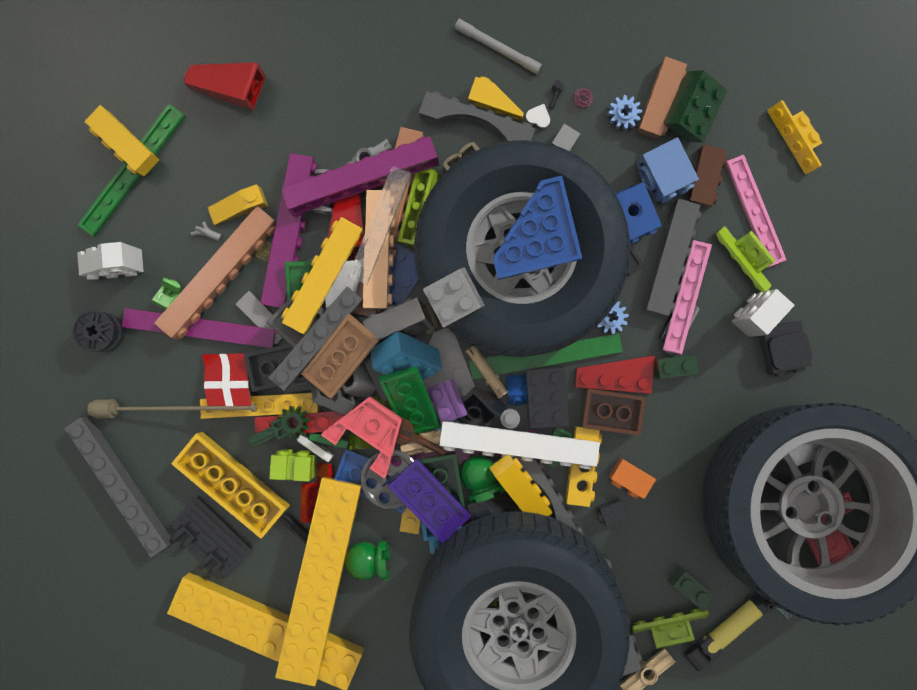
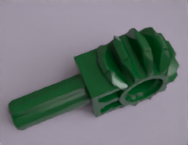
[248,406,311,448]

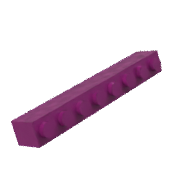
[281,137,439,216]
[261,153,318,308]

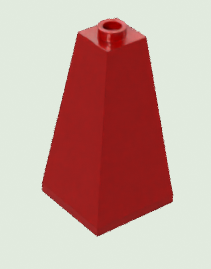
[184,62,266,111]
[328,193,365,261]

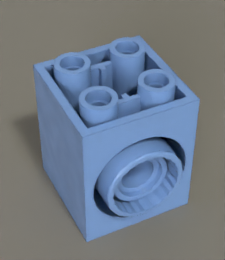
[635,137,699,204]

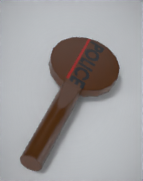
[396,418,446,456]

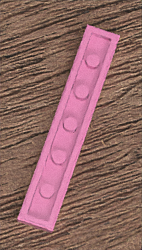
[725,155,787,268]
[663,240,712,356]

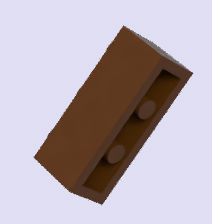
[686,144,727,209]

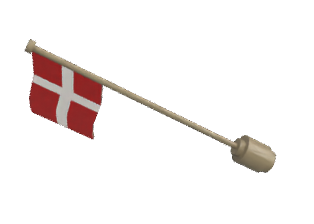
[88,353,258,419]

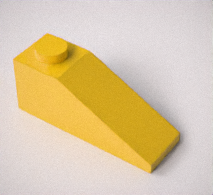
[468,77,524,122]
[208,184,268,226]

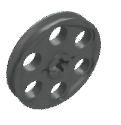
[361,450,414,509]

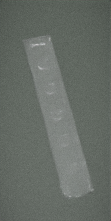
[348,166,411,285]

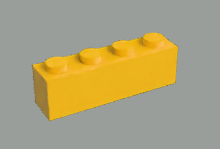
[84,105,159,176]
[489,454,553,516]

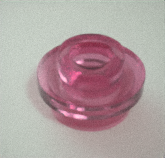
[574,88,593,107]

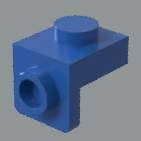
[506,375,528,406]

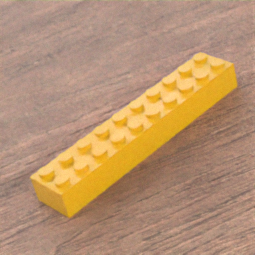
[275,477,362,686]
[167,572,364,690]

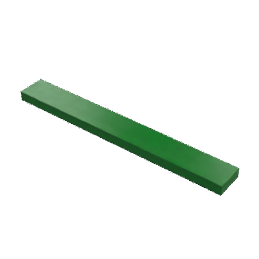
[78,104,186,237]
[469,333,623,380]

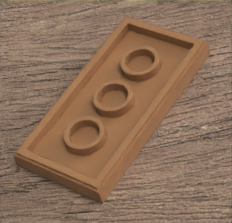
[301,313,380,399]

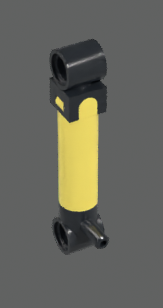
[683,593,778,671]

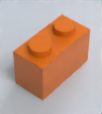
[608,457,656,499]

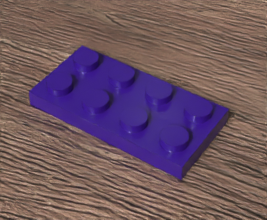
[388,458,471,543]

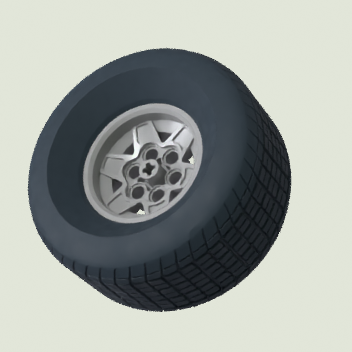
[414,140,630,357]
[409,512,630,690]

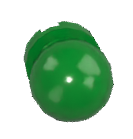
[460,455,506,504]
[345,541,390,581]

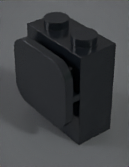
[759,321,812,377]

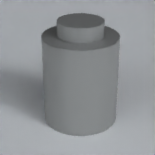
[500,408,520,429]

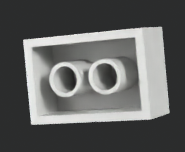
[732,289,794,337]

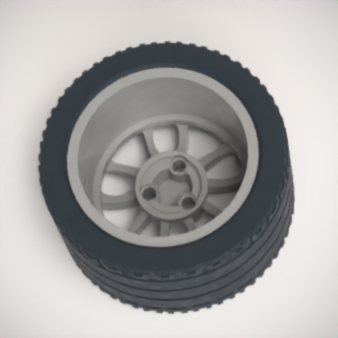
[702,403,917,626]

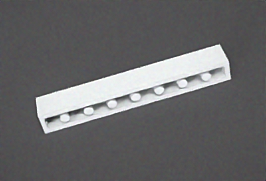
[440,421,600,469]

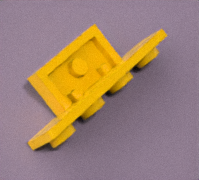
[767,100,822,174]

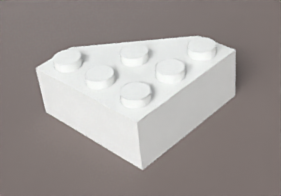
[77,242,144,280]

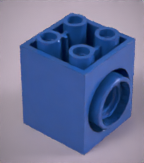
[615,182,662,244]

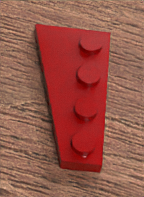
[574,356,655,394]

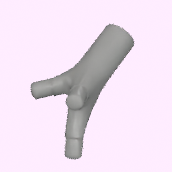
[191,222,222,242]

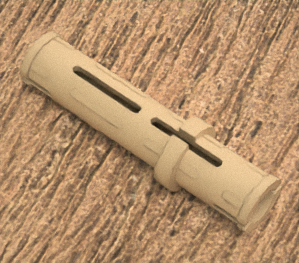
[466,346,508,399]

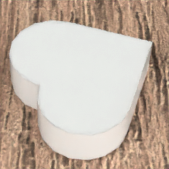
[526,104,550,129]

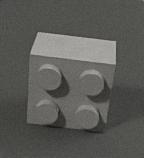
[423,268,485,327]

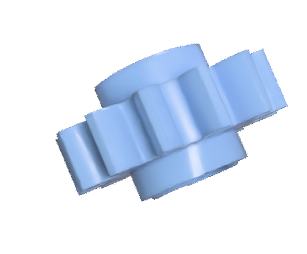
[607,95,643,131]
[597,301,629,334]

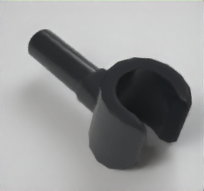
[549,80,564,109]

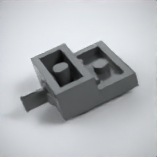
[311,382,361,415]

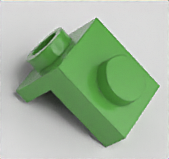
[152,277,182,310]

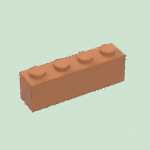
[636,57,687,140]

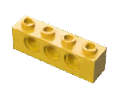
[565,426,602,507]

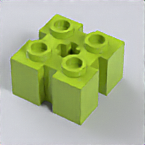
[270,449,317,481]

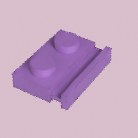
[427,378,467,424]

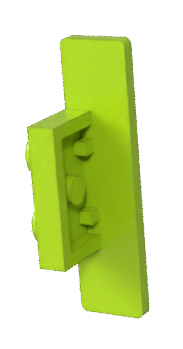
[716,226,775,292]
[631,608,709,649]

